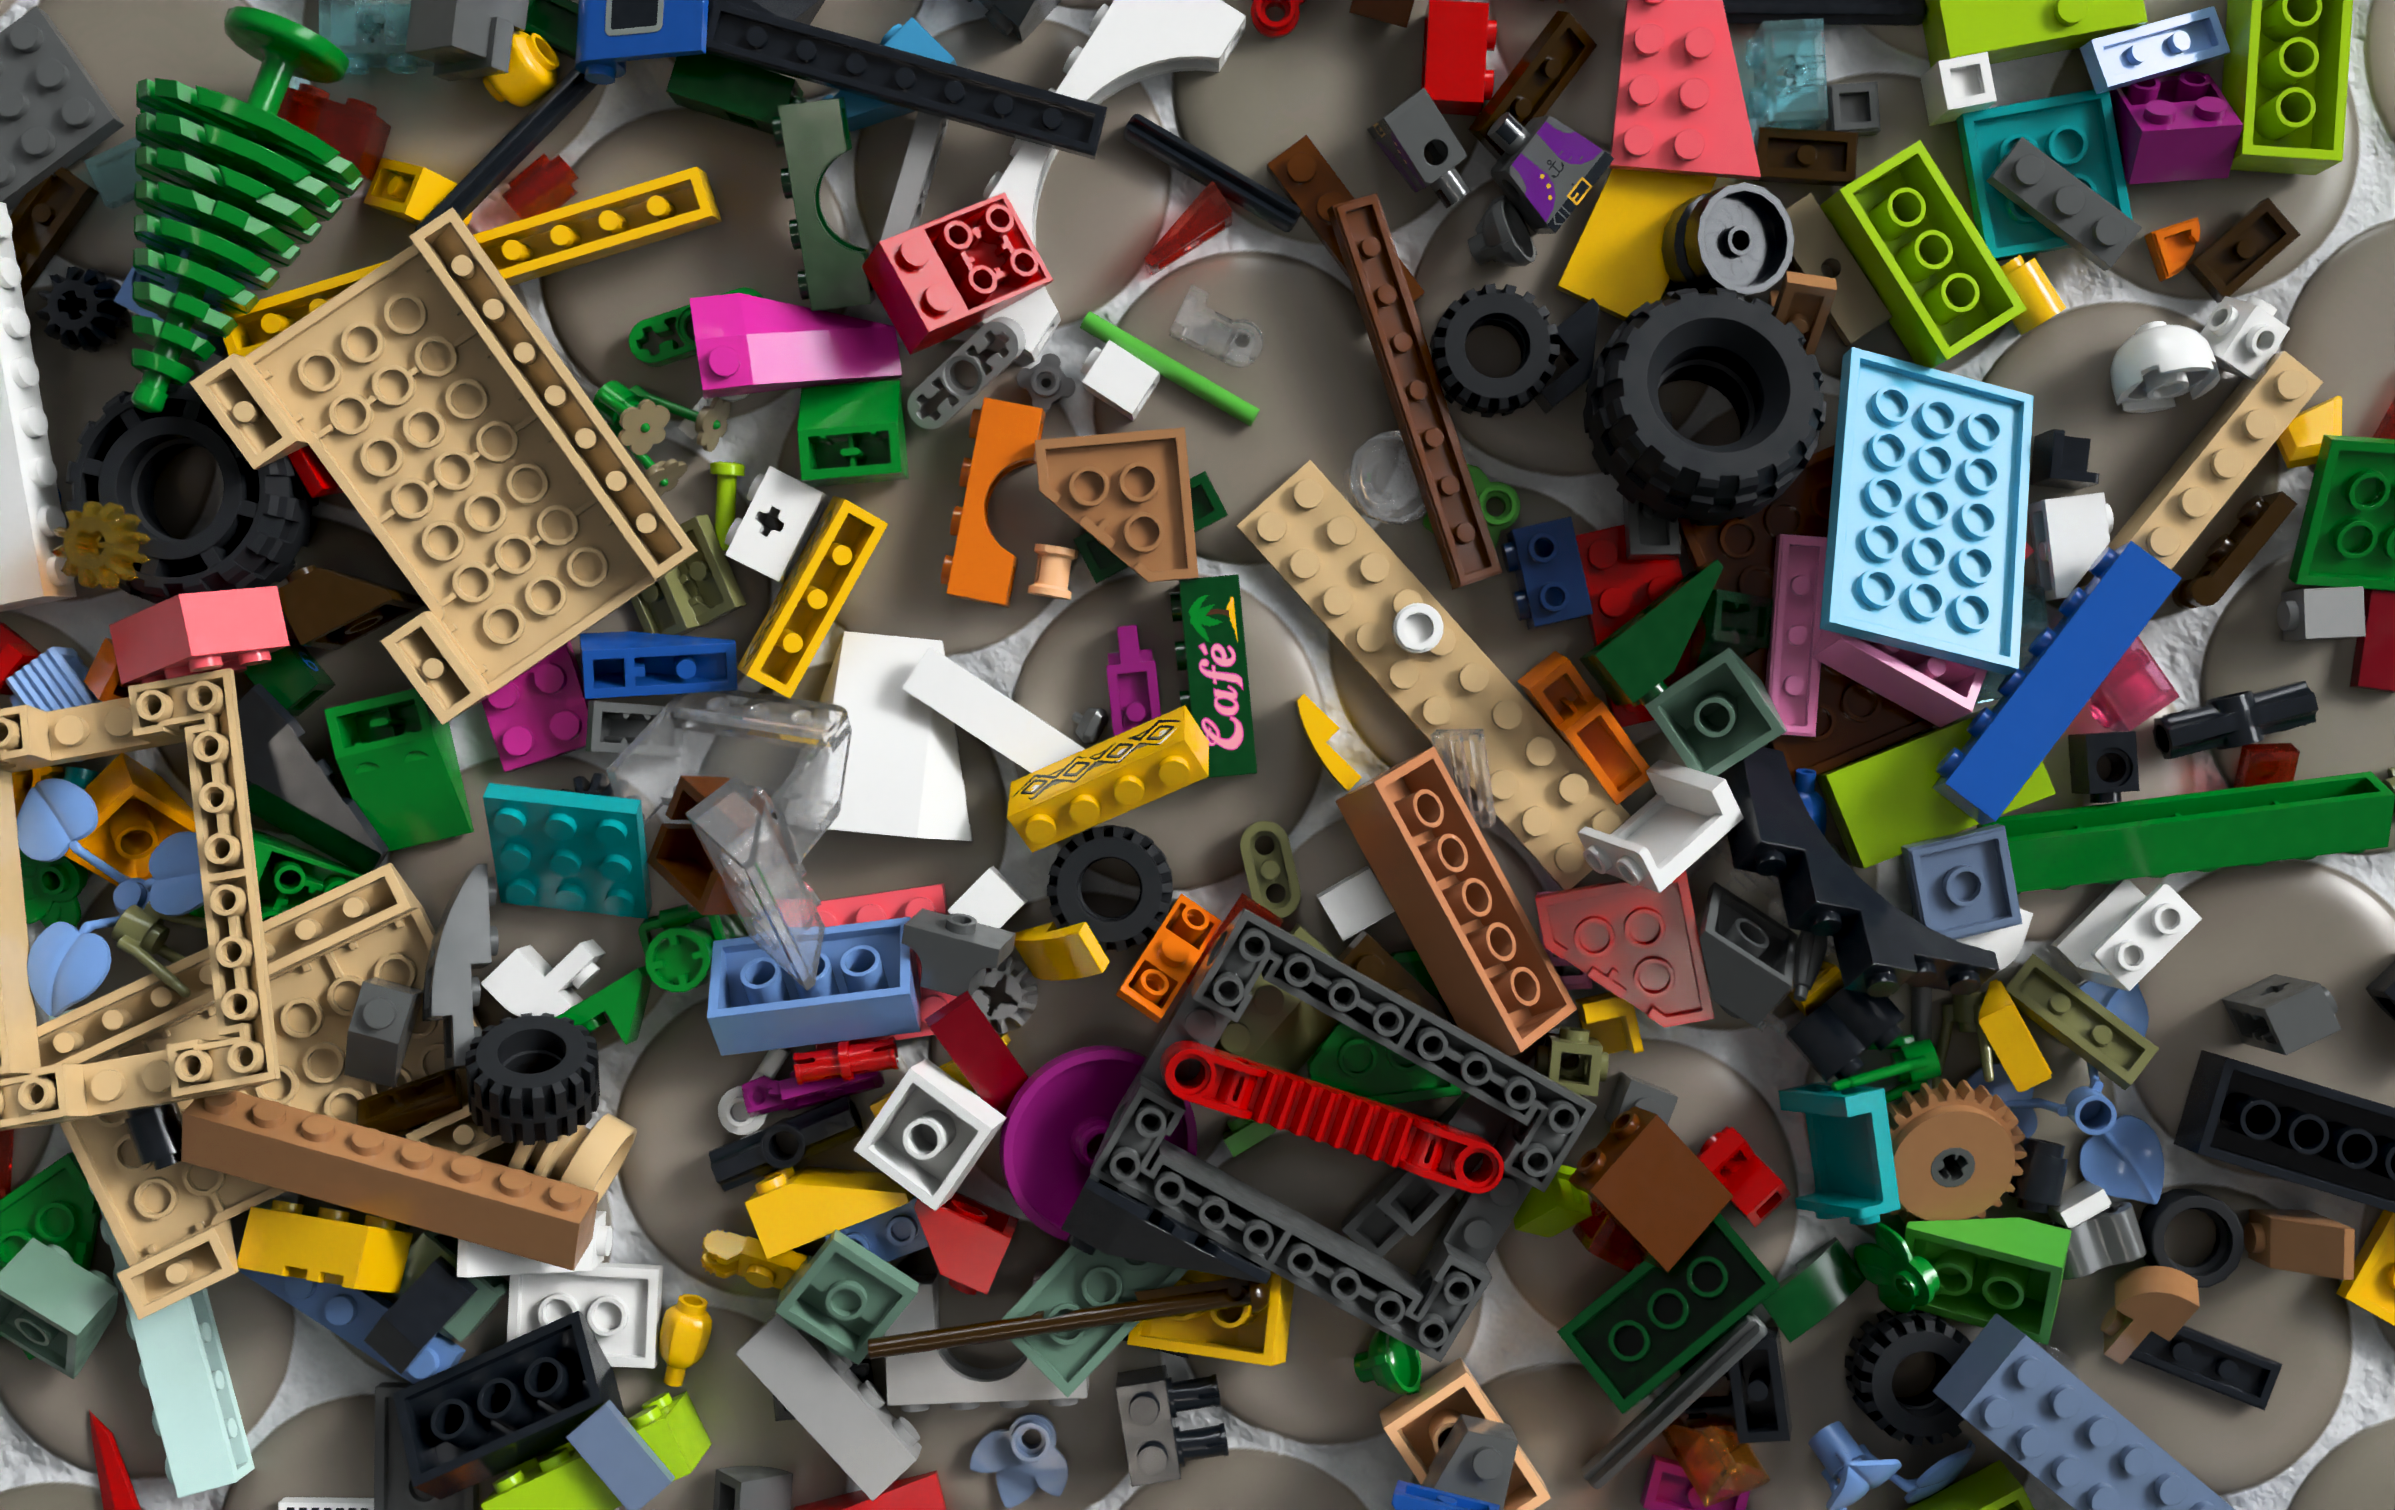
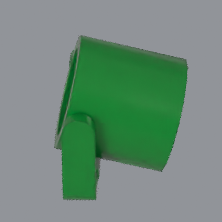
[638,904,726,992]

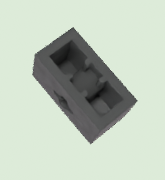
[2222,974,2342,1055]

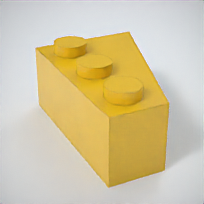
[237,1200,413,1294]

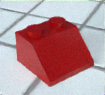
[914,1192,1019,1295]

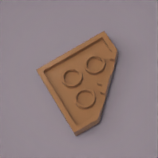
[1035,427,1199,583]

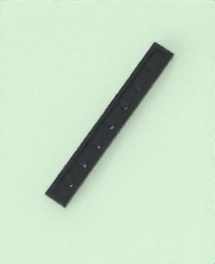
[706,0,1108,160]

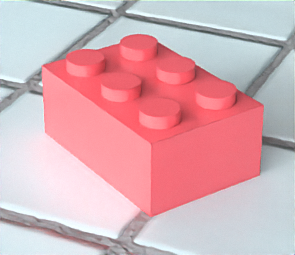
[109,586,290,685]

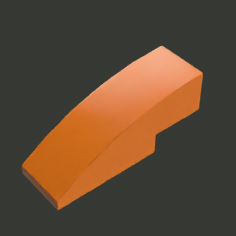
[1517,651,1650,805]

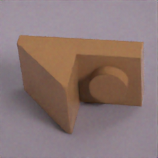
[1768,271,1837,355]

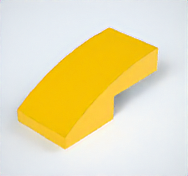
[1295,694,1362,792]
[1014,921,1110,981]

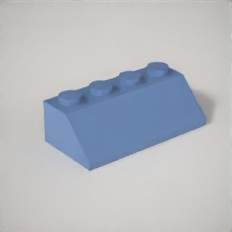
[707,917,921,1056]

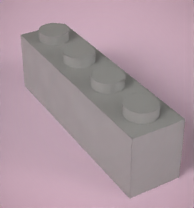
[735,1313,922,1502]

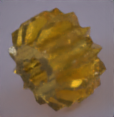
[51,501,151,590]

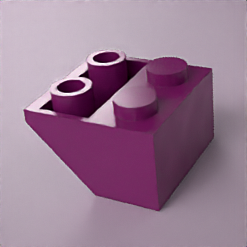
[2110,71,2243,184]

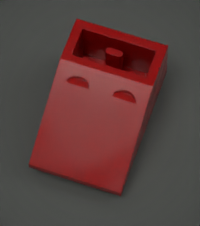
[862,192,1053,355]

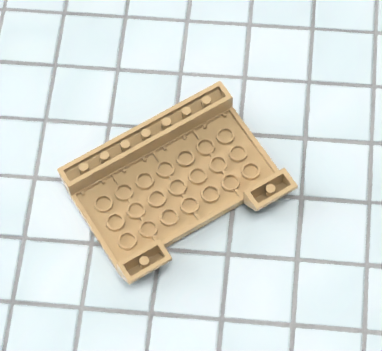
[189,207,698,725]
[37,863,506,1320]

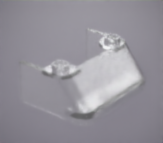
[606,690,852,864]

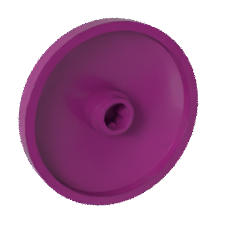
[999,1045,1197,1242]

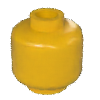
[483,31,559,107]

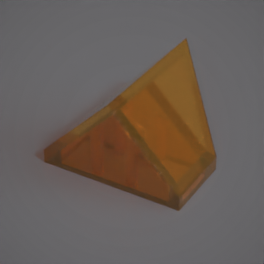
[1662,1424,1770,1508]

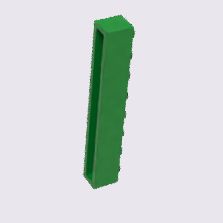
[1977,771,2395,895]

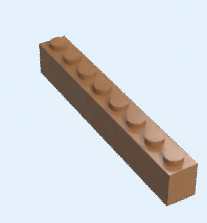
[181,1091,599,1271]

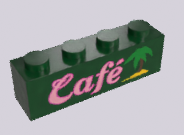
[1170,574,1257,778]

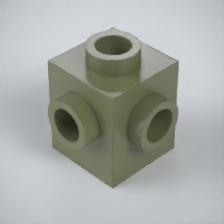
[1534,1026,1609,1097]

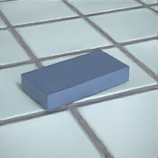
[566,1399,675,1510]

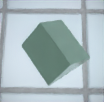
[1644,647,1787,776]

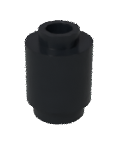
[124,1102,182,1170]
[2008,1137,2068,1213]

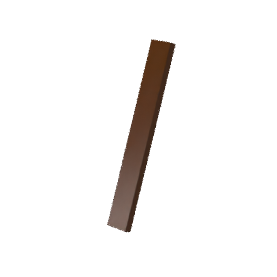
[1327,193,1503,590]

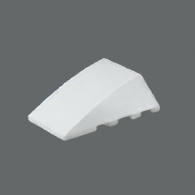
[777,631,973,841]

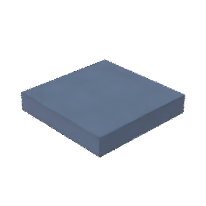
[1901,824,2022,940]

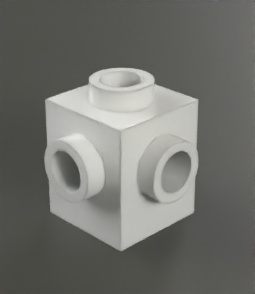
[2200,296,2290,381]

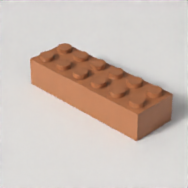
[1335,746,1577,1056]

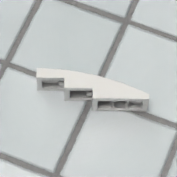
[902,646,1085,773]

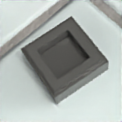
[1824,82,1881,136]

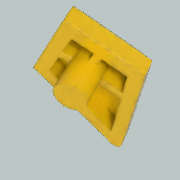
[2276,396,2342,469]

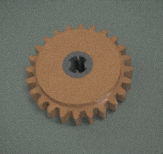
[1887,1079,2027,1225]

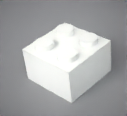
[854,1058,1007,1211]

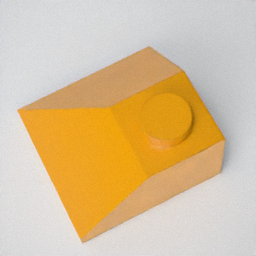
[64,753,196,886]

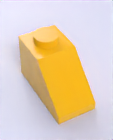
[363,158,473,226]

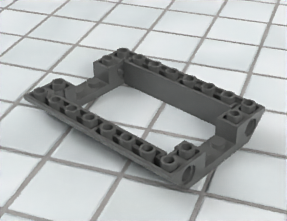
[1090,908,1597,1363]

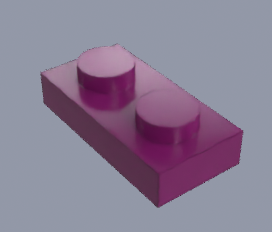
[1640,1454,1752,1510]

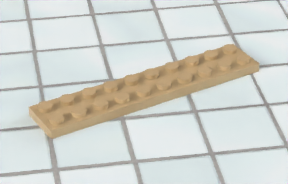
[1236,460,1631,890]

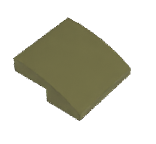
[631,514,747,636]

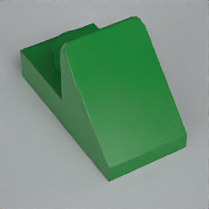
[555,966,652,1045]

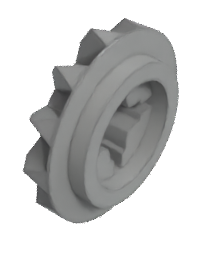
[971,956,1038,1034]

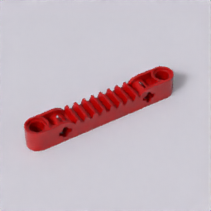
[1160,1040,1504,1194]

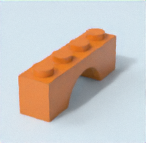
[941,397,1046,608]

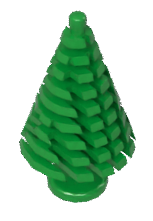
[131,6,364,414]

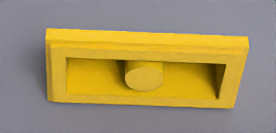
[1978,979,2053,1092]

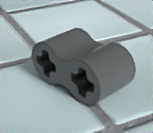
[2046,1201,2147,1280]

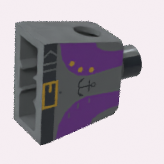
[1367,88,1471,208]
[1487,112,1614,234]

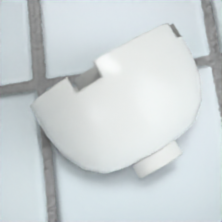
[2110,321,2221,413]

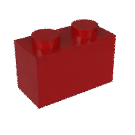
[1421,0,1497,116]

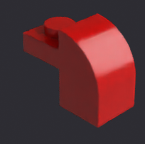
[1696,1126,1791,1228]

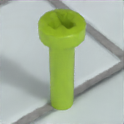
[710,461,745,551]

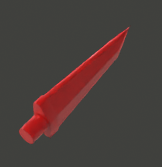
[89,1410,142,1510]

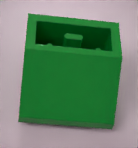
[797,380,909,487]

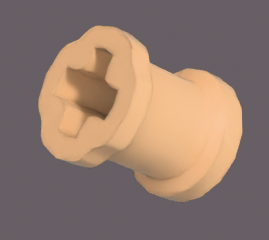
[1027,544,1079,600]

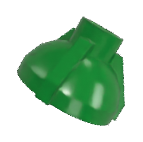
[1354,1330,1422,1395]

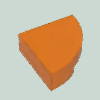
[2144,217,2200,282]

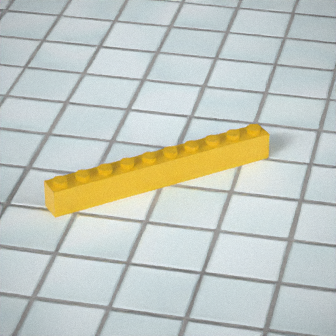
[220,166,722,357]

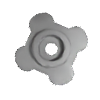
[1017,353,1076,412]

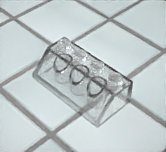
[685,775,825,991]

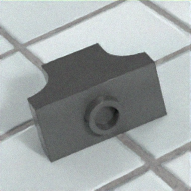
[902,908,1016,997]

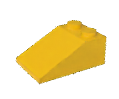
[744,1166,914,1259]
[1127,1270,1294,1366]

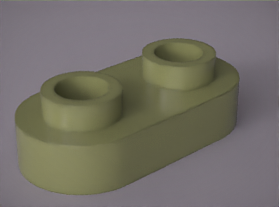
[1240,820,1301,919]

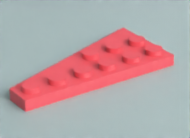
[1609,0,1761,180]

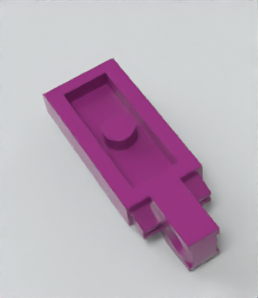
[1106,625,1161,736]
[742,1071,885,1117]

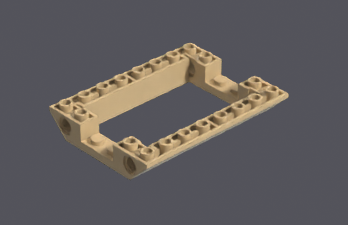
[0,668,281,1131]

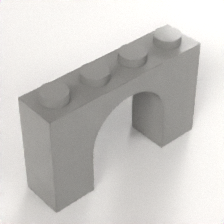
[885,1269,1089,1412]

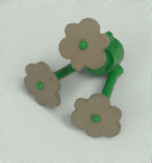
[593,380,731,497]

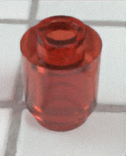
[502,153,579,219]

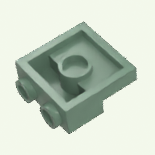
[775,1229,919,1365]

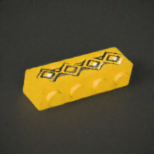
[737,496,888,699]
[1007,705,1209,853]

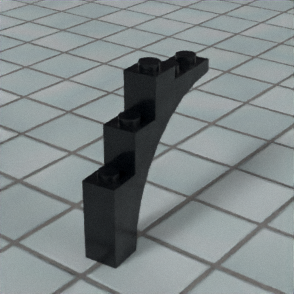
[1717,747,2000,997]

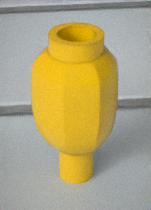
[659,1294,712,1387]

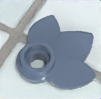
[970,1413,1069,1508]

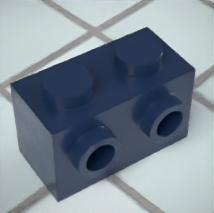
[1501,516,1593,630]

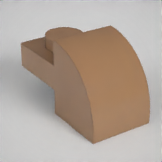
[2101,1266,2200,1365]

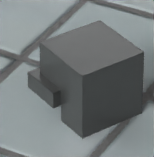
[405,0,529,81]

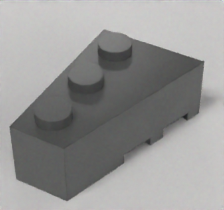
[1421,1414,1518,1510]

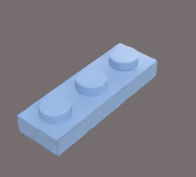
[2080,6,2231,95]

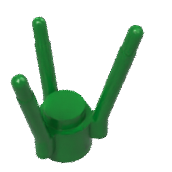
[1831,1034,1941,1104]

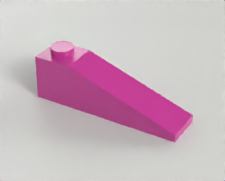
[689,293,902,399]

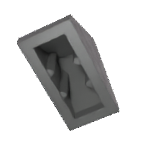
[585,701,681,756]

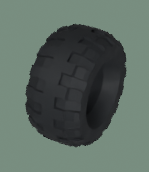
[1583,287,1827,526]
[66,376,319,604]

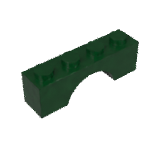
[772,97,876,311]

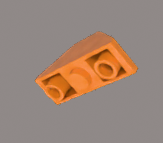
[1116,893,1222,1024]

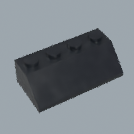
[393,1311,626,1500]

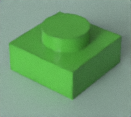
[1223,1116,1276,1157]

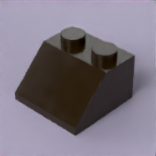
[278,565,424,650]

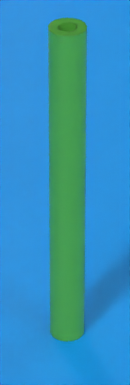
[1080,311,1260,427]

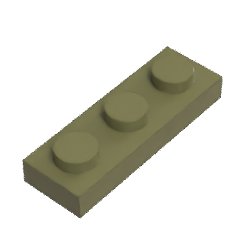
[2005,954,2159,1090]

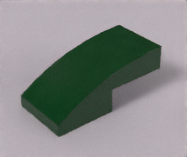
[1762,1237,1866,1343]

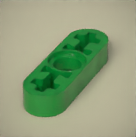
[629,287,764,367]

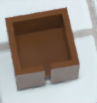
[647,776,784,915]

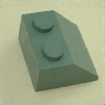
[0,1238,119,1379]

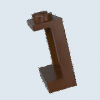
[1569,1106,1733,1272]

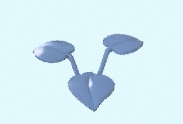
[17,778,204,1017]
[1966,981,2164,1205]
[1808,1421,1976,1510]

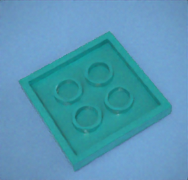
[1956,89,2133,261]
[483,783,652,919]

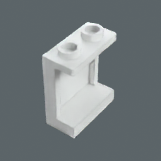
[1577,759,1744,893]
[2050,879,2202,991]

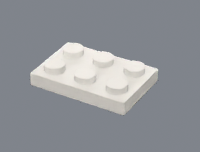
[507,1262,663,1369]

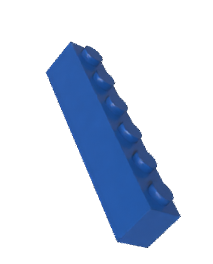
[1932,541,2182,825]

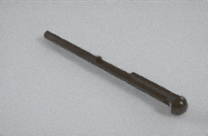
[868,1278,1270,1359]

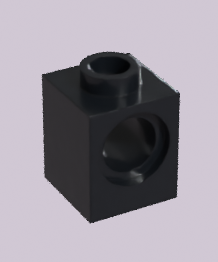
[2068,731,2140,803]

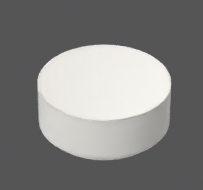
[1392,603,1443,654]

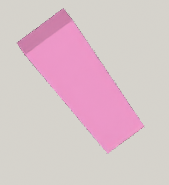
[1765,534,1827,737]

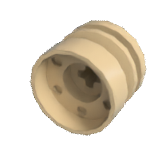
[508,1113,637,1204]

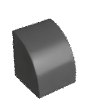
[713,1466,793,1510]

